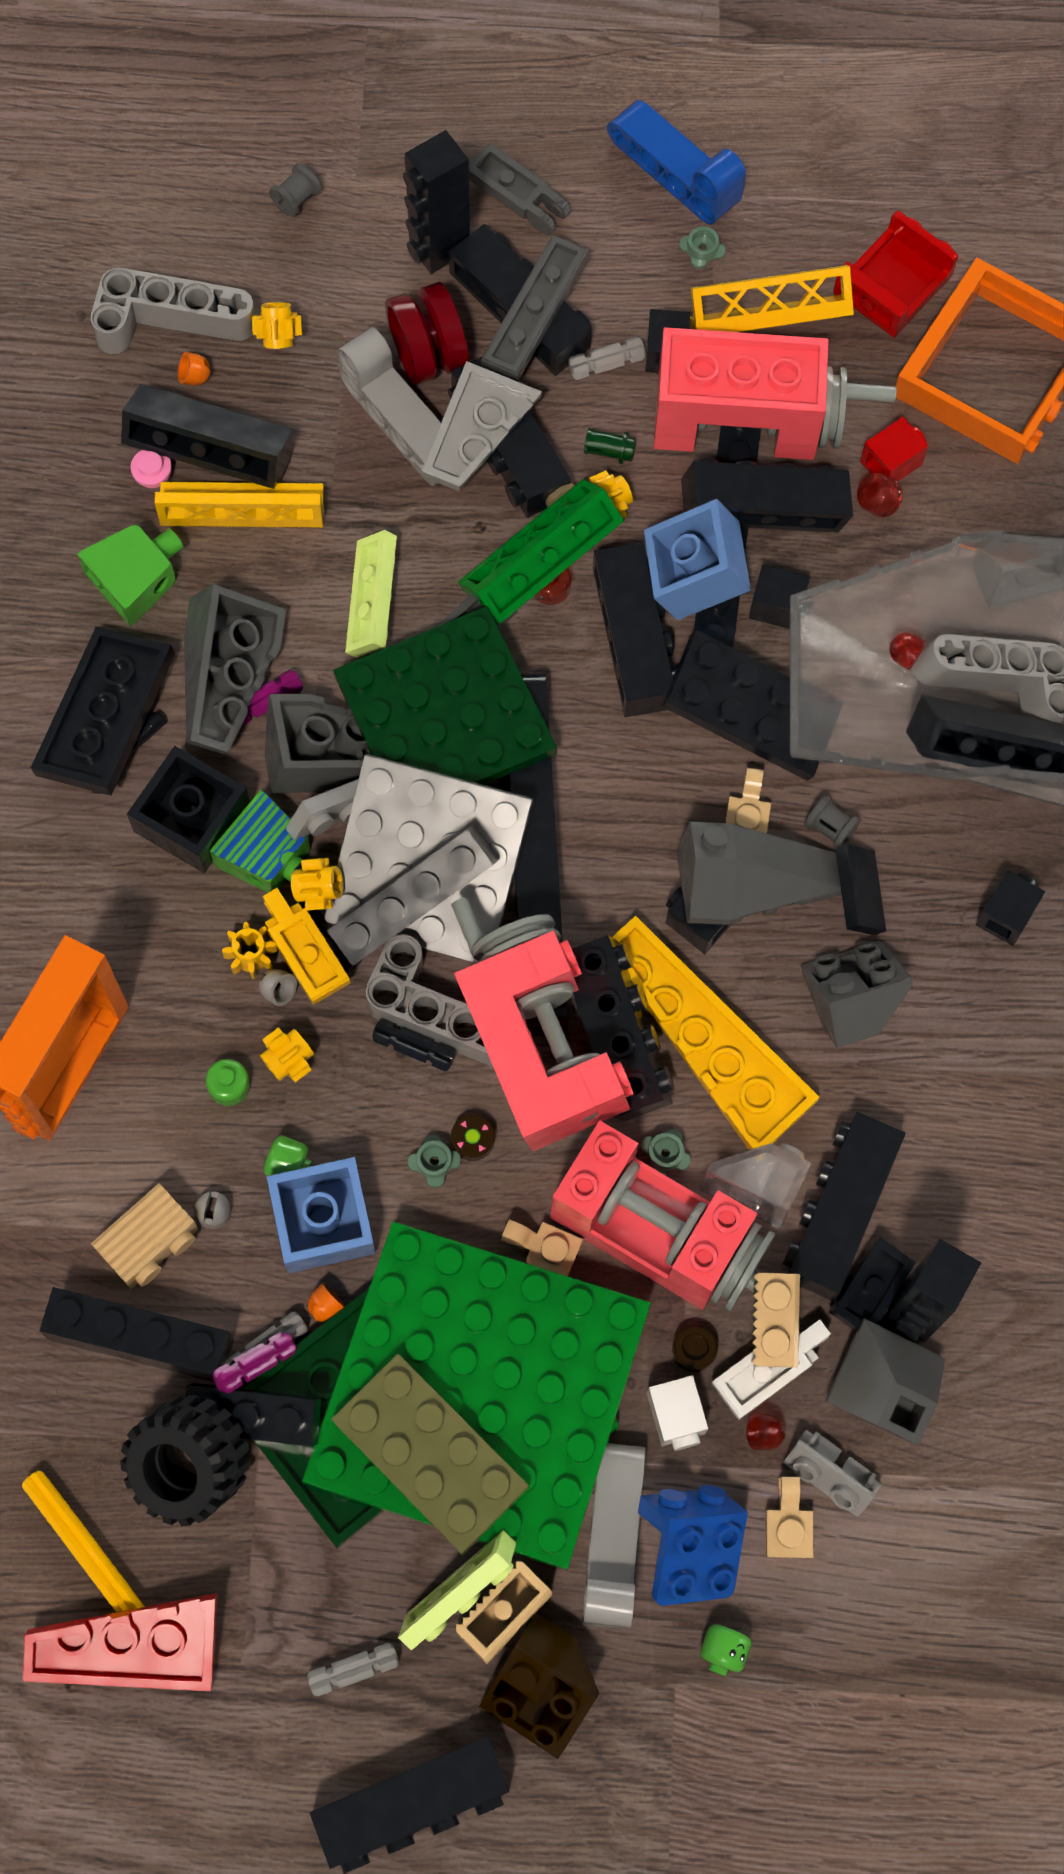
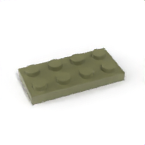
[331,1354,529,1556]

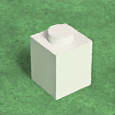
[646,1375,708,1451]

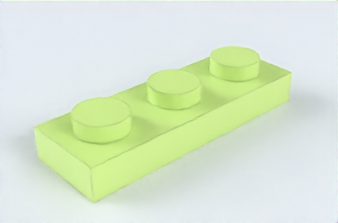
[345,530,397,658]
[398,1530,516,1650]

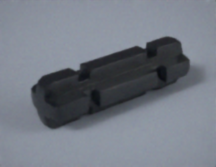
[372,1018,456,1071]

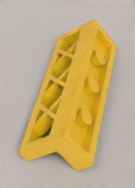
[689,265,854,332]
[155,482,324,528]

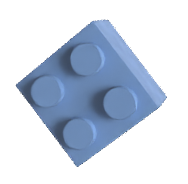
[644,499,751,620]
[266,1157,376,1274]

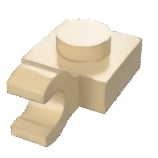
[725,768,771,833]
[501,1220,583,1276]
[765,1477,813,1559]

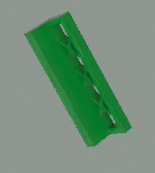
[458,479,624,625]

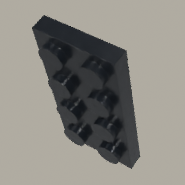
[31,627,175,796]
[662,630,841,781]

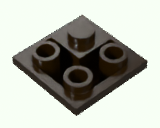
[479,1613,600,1759]

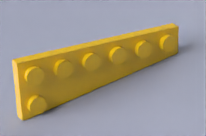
[612,916,820,1159]

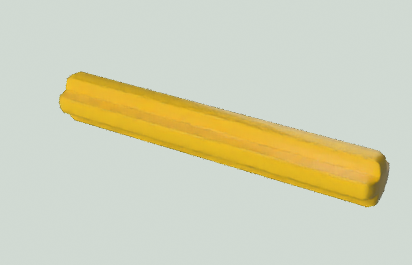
[22,1470,145,1612]

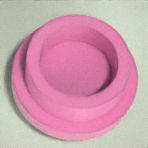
[131,450,172,488]

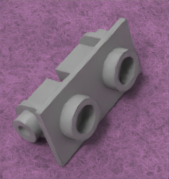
[783,1430,882,1517]

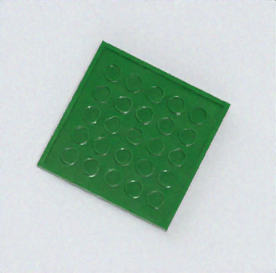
[302,1221,651,1571]

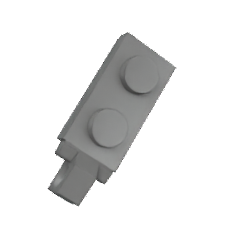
[286,779,359,840]

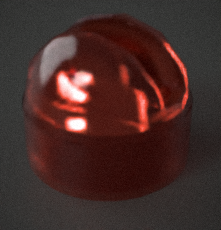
[889,632,926,670]
[746,1413,785,1451]

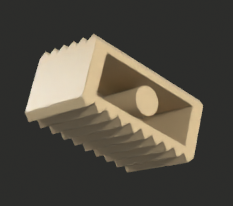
[91,1183,198,1289]
[751,1273,800,1368]
[456,1562,553,1664]

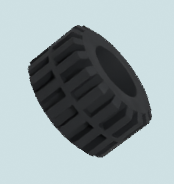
[120,1395,250,1526]

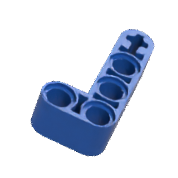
[607,100,746,225]

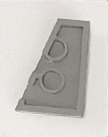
[421,361,542,491]

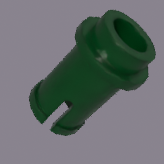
[584,428,637,464]

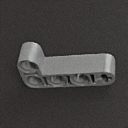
[90,268,255,354]
[337,327,441,486]
[910,634,1064,723]
[366,934,494,1068]
[582,1443,645,1630]

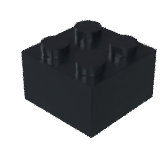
[127,745,250,873]

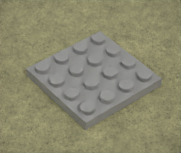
[324,754,534,963]

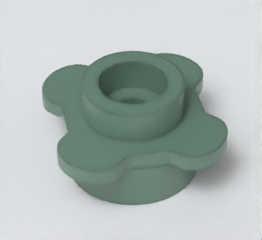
[679,226,726,269]
[640,1129,691,1175]
[408,1135,461,1188]

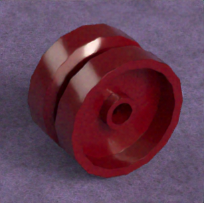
[385,282,469,386]

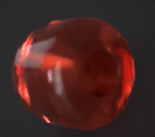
[857,472,903,518]
[534,568,572,605]

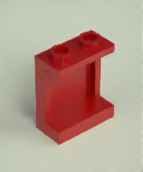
[833,210,958,338]

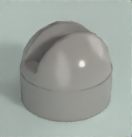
[258,968,297,1006]
[195,1191,231,1229]

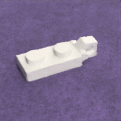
[711,1320,831,1420]

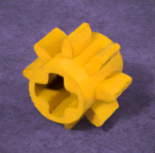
[252,302,302,349]
[589,470,633,518]
[291,858,343,911]
[222,922,277,979]
[259,1027,314,1083]

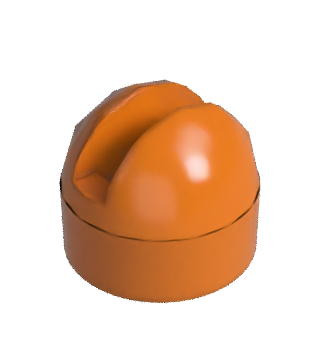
[178,352,211,386]
[307,1282,346,1323]

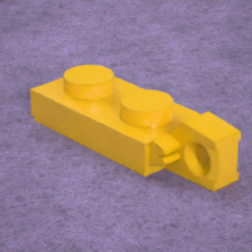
[262,888,350,1005]

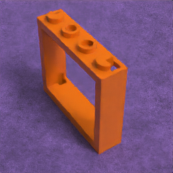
[895,257,1064,464]
[0,935,129,1141]

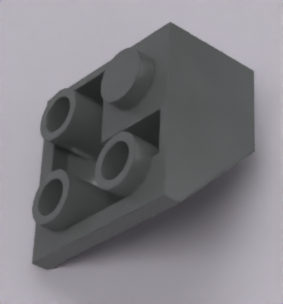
[801,941,913,1048]
[825,1319,945,1446]

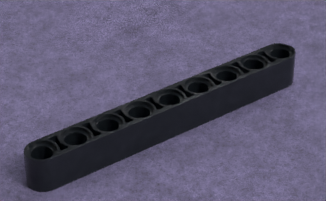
[509,672,567,1032]

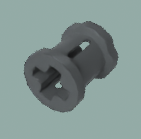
[269,164,321,217]
[804,795,861,848]

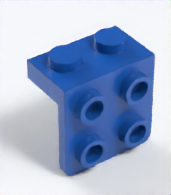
[638,1485,748,1606]

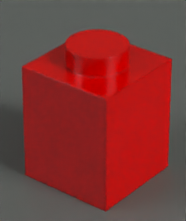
[860,417,929,490]

